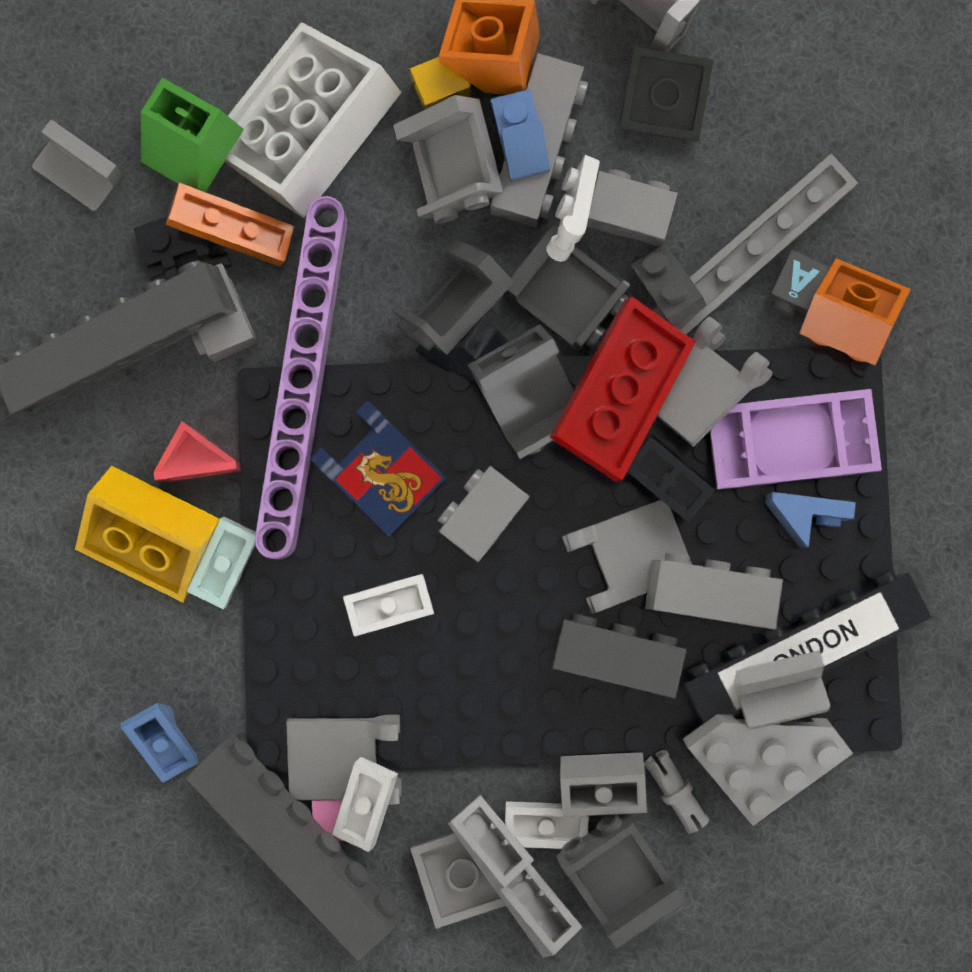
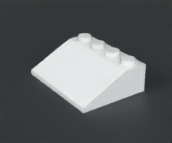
[224,22,402,218]

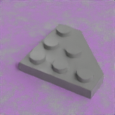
[683,714,853,826]

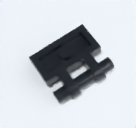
[133,216,232,282]

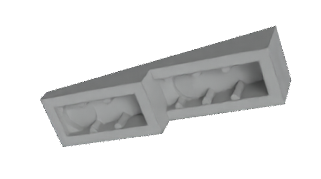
[448,795,582,958]

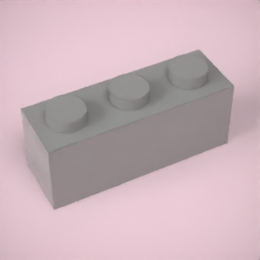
[645,553,783,629]

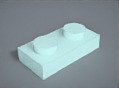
[187,517,256,609]

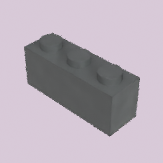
[551,613,687,698]

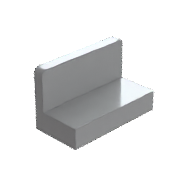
[32,120,124,212]
[734,650,830,730]

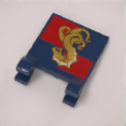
[310,400,446,536]

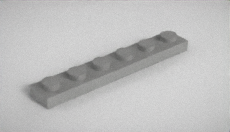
[652,153,858,335]

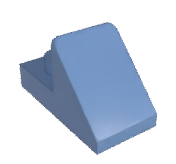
[491,89,550,181]
[765,492,856,548]
[120,703,199,783]

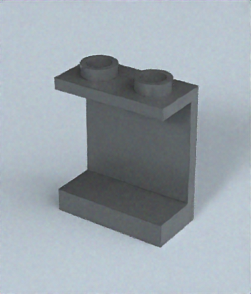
[468,324,574,459]

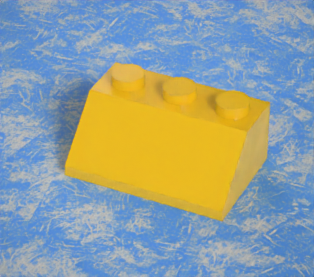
[75,466,220,603]

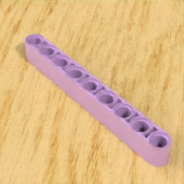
[255,196,347,560]

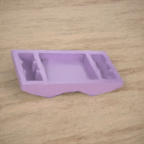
[709,389,882,490]

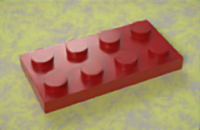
[549,296,696,482]

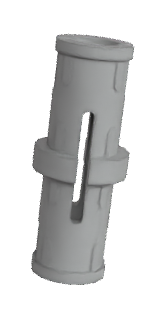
[644,750,709,834]

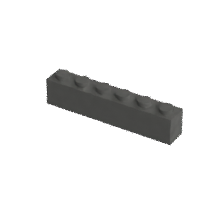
[0,260,237,416]
[186,734,404,961]

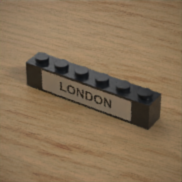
[680,569,932,725]

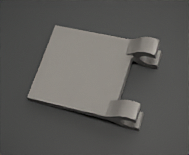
[656,316,773,447]
[562,500,692,614]
[286,714,402,805]

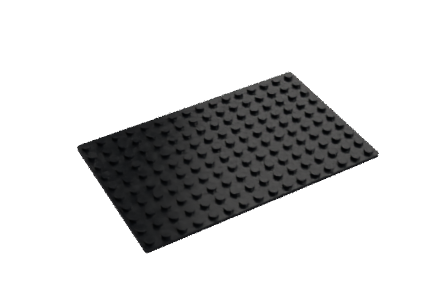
[238,347,902,773]

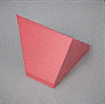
[153,421,241,483]

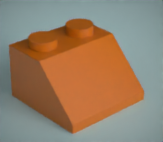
[439,0,540,95]
[799,258,911,365]

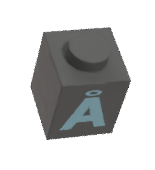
[765,250,829,318]

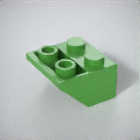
[141,77,244,192]

